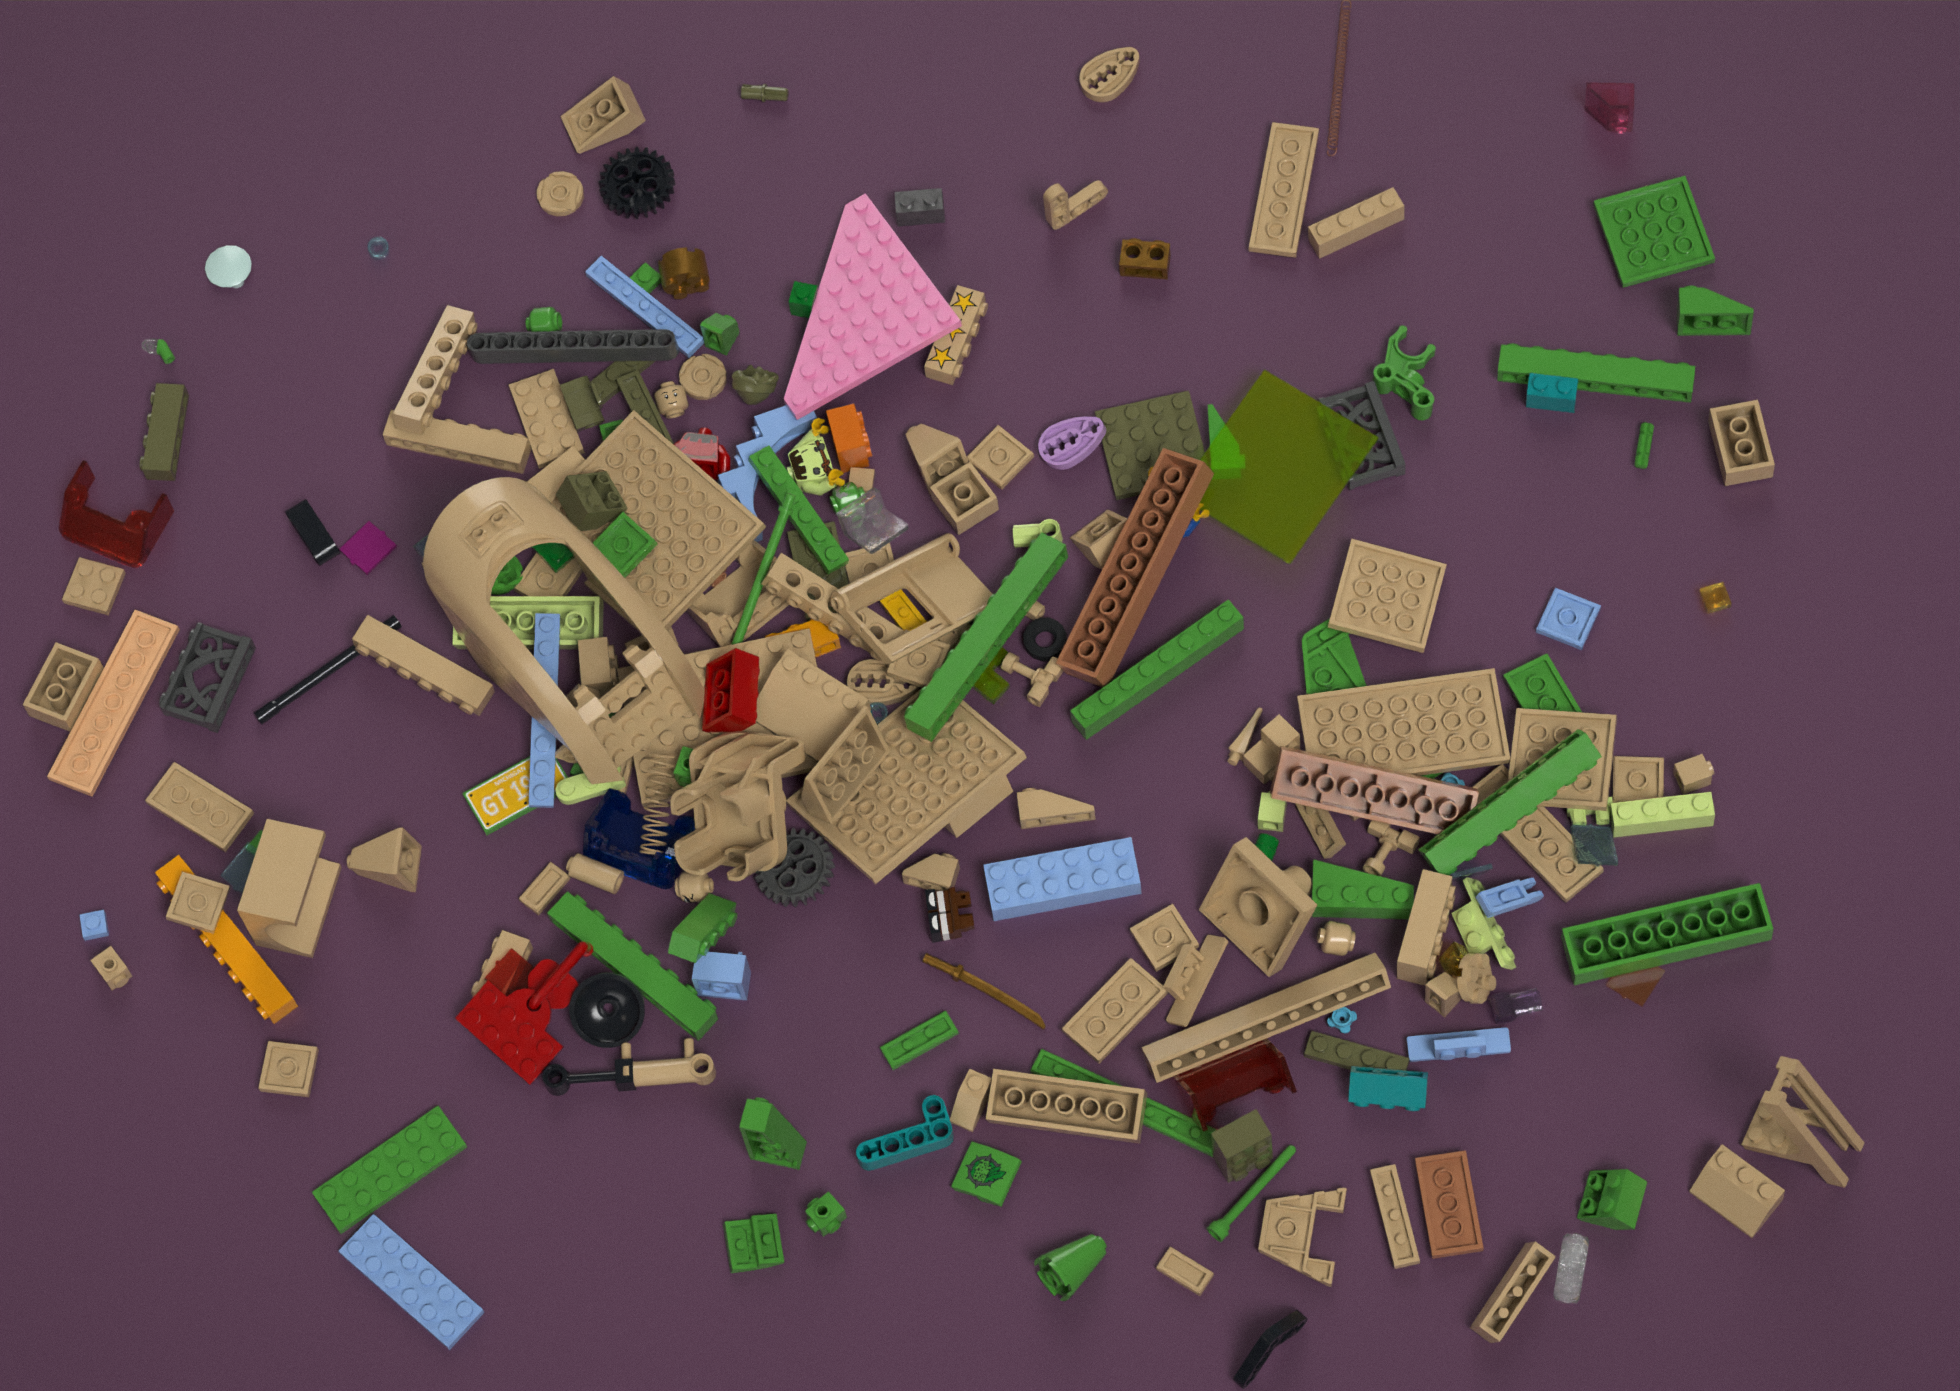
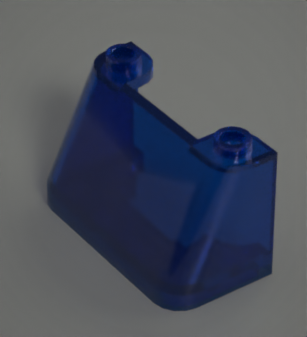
[583,788,695,890]

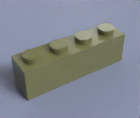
[140,383,189,481]

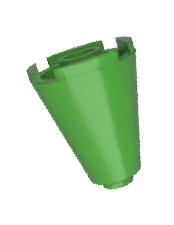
[1034,1234,1107,1301]

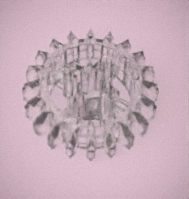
[1553,1233,1589,1304]

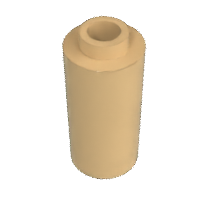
[566,853,624,894]

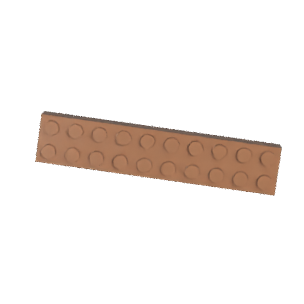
[1056,448,1214,687]

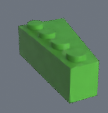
[1312,859,1414,919]
[739,1097,807,1170]

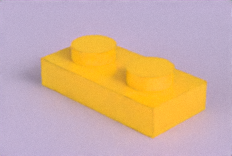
[880,589,927,631]

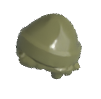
[732,365,779,405]

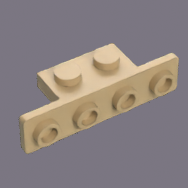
[1163,935,1228,1027]

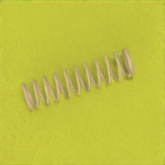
[639,753,676,855]

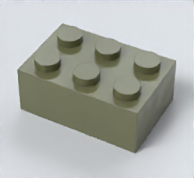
[1211,1109,1273,1183]

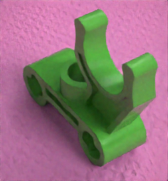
[1372,325,1436,420]

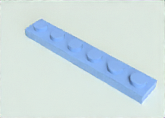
[585,256,704,358]

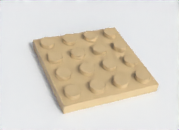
[1328,539,1447,653]
[1508,708,1617,811]

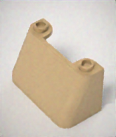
[686,540,795,647]

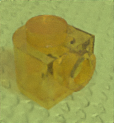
[1438,942,1468,977]

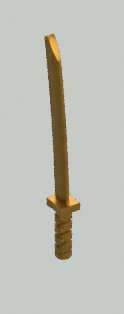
[922,953,1046,1029]

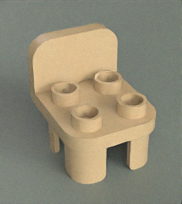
[670,731,806,881]

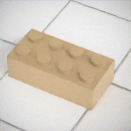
[1397,869,1456,986]

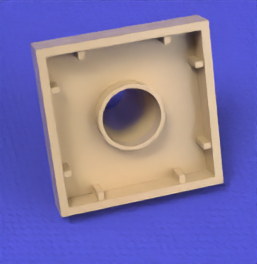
[1199,837,1317,977]

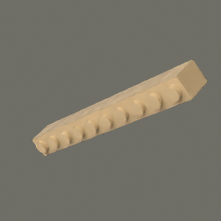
[1141,953,1391,1083]

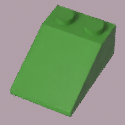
[1677,285,1754,336]

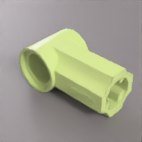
[1013,519,1063,548]

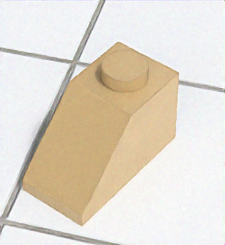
[902,853,960,891]
[1425,972,1462,1018]
[950,1069,992,1132]

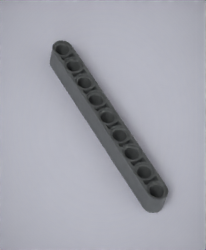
[467,329,679,364]

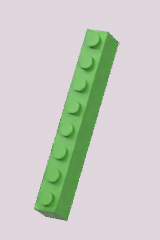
[1497,343,1696,403]
[1070,599,1244,740]
[1418,729,1602,876]
[547,891,718,1041]

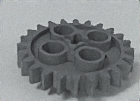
[755,828,835,907]

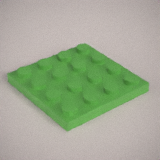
[1593,176,1715,288]

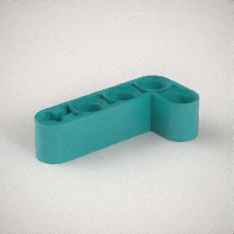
[856,1095,954,1171]

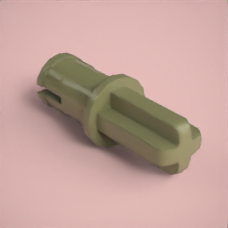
[741,84,789,102]

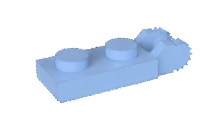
[1475,878,1544,918]

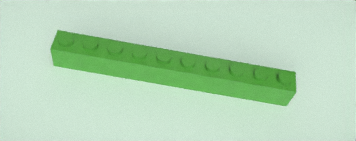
[904,532,1068,742]

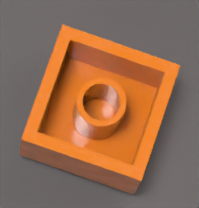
[826,404,872,473]

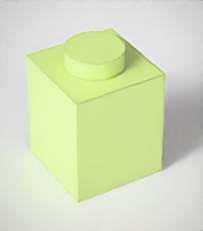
[1258,791,1287,832]

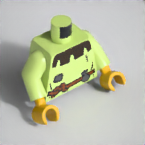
[785,418,845,496]

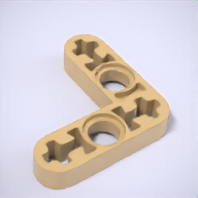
[1043,180,1108,230]

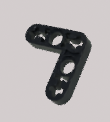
[1233,1310,1308,1389]

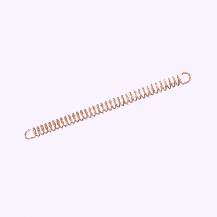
[1327,0,1351,156]

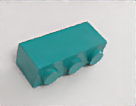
[1348,1066,1428,1111]

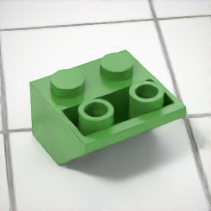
[1577,1169,1647,1230]

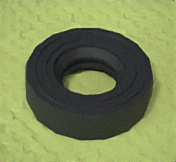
[1023,618,1067,661]

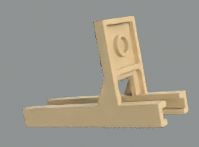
[1741,1056,1864,1188]

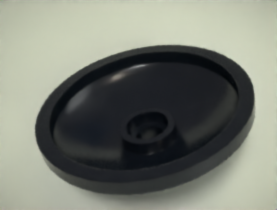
[569,972,645,1048]

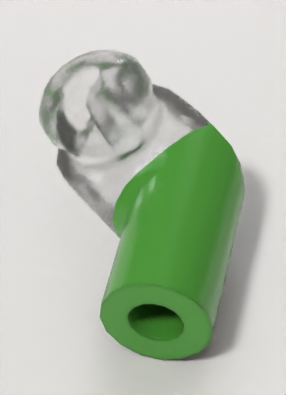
[141,338,175,364]

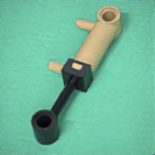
[542,1038,716,1096]

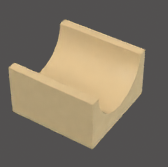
[237,819,342,958]

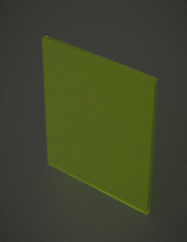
[1200,369,1379,564]

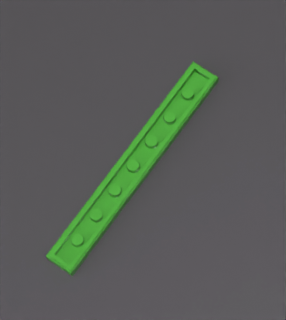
[1030,1049,1217,1157]

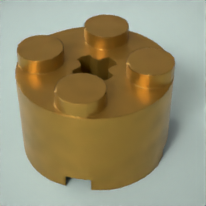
[658,247,710,299]

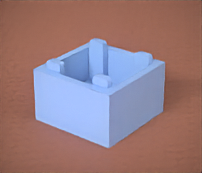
[692,952,751,1001]

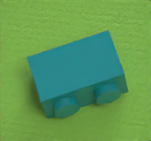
[1526,373,1578,413]

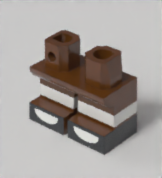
[925,887,975,943]

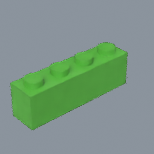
[668,893,737,963]

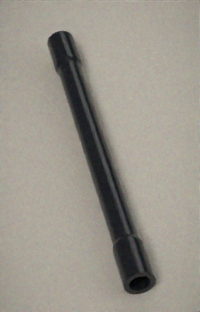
[254,615,402,725]

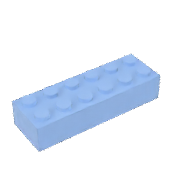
[983,837,1142,921]

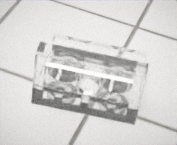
[836,487,909,554]

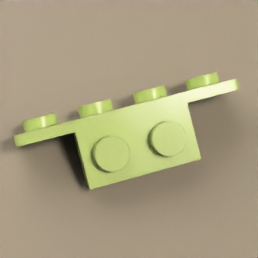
[1451,877,1516,970]

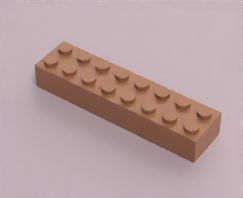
[1270,746,1479,834]

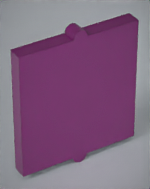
[339,521,397,575]

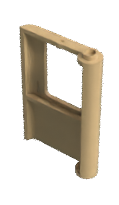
[830,533,992,664]

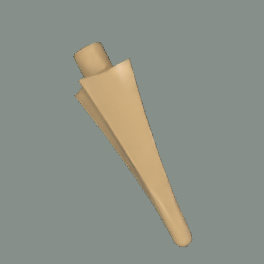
[1228,707,1263,766]

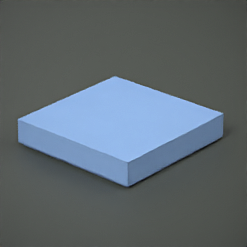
[1536,588,1601,650]

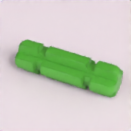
[1634,422,1654,469]

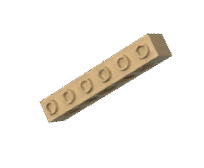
[393,305,478,435]
[761,553,904,661]

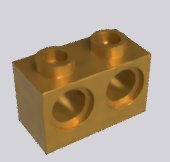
[1119,238,1171,280]

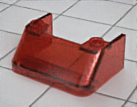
[59,460,174,568]
[1173,1038,1297,1132]

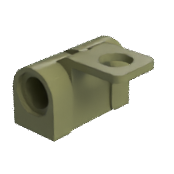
[560,376,605,432]

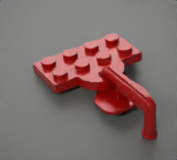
[455,941,593,1085]

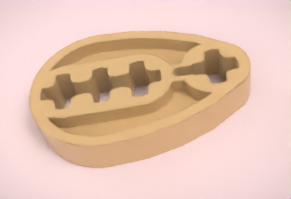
[1080,47,1140,102]
[847,659,919,707]

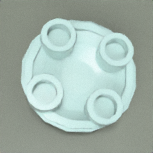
[205,245,252,288]

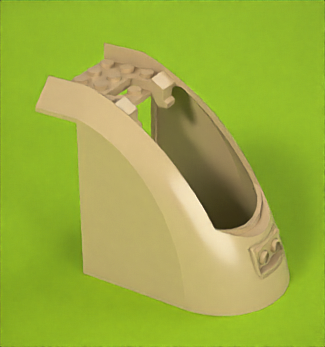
[423,477,705,784]

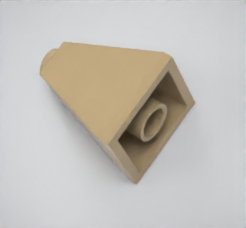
[905,424,968,495]
[347,828,422,892]

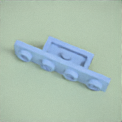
[1407,1027,1511,1062]

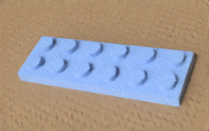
[338,1214,485,1350]

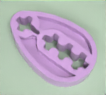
[1038,416,1106,470]

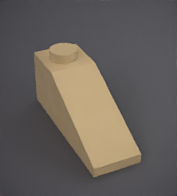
[1017,788,1096,829]

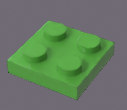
[593,512,658,578]

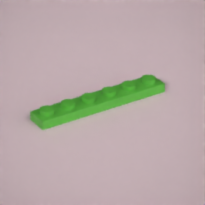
[748,445,849,574]

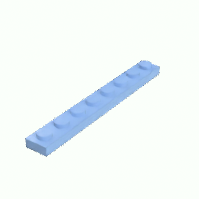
[529,613,561,808]

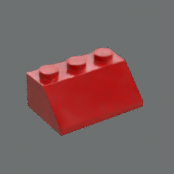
[702,648,760,732]

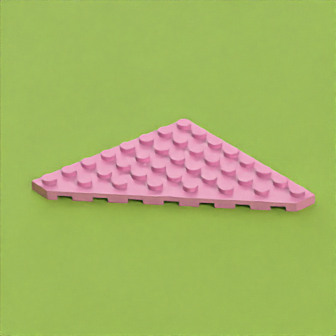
[784,193,962,420]

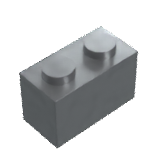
[894,188,945,227]

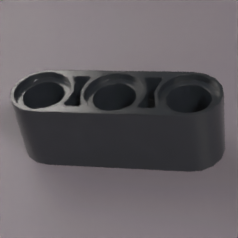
[285,499,340,566]

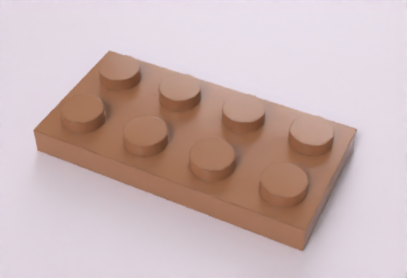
[1415,1150,1484,1259]

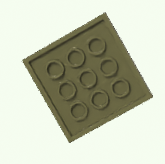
[1095,391,1208,501]

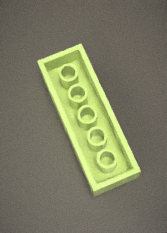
[453,596,604,649]

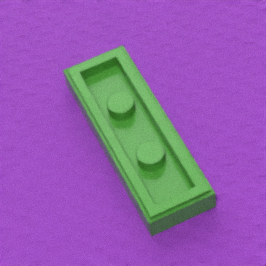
[880,1011,959,1070]

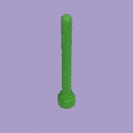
[1206,1145,1296,1242]

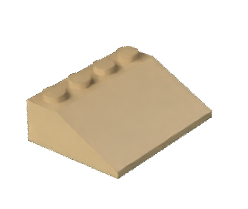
[756,649,871,762]
[801,705,890,824]

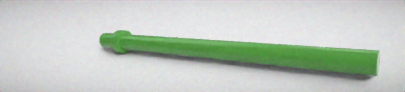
[731,493,796,645]

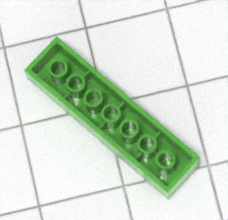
[1561,883,1774,985]

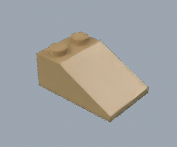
[560,76,646,154]

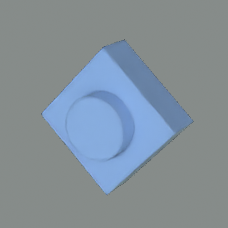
[80,909,109,941]

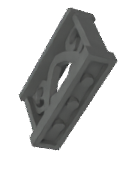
[1316,381,1405,490]
[159,622,256,733]

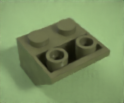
[556,471,628,531]

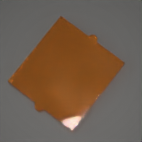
[1606,966,1665,1007]

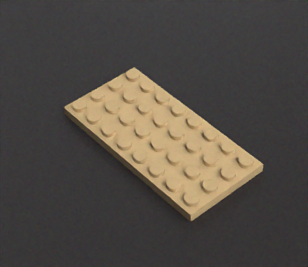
[1297,668,1511,776]

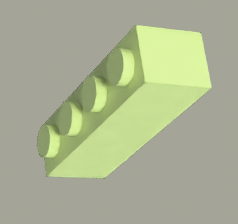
[1610,792,1715,838]

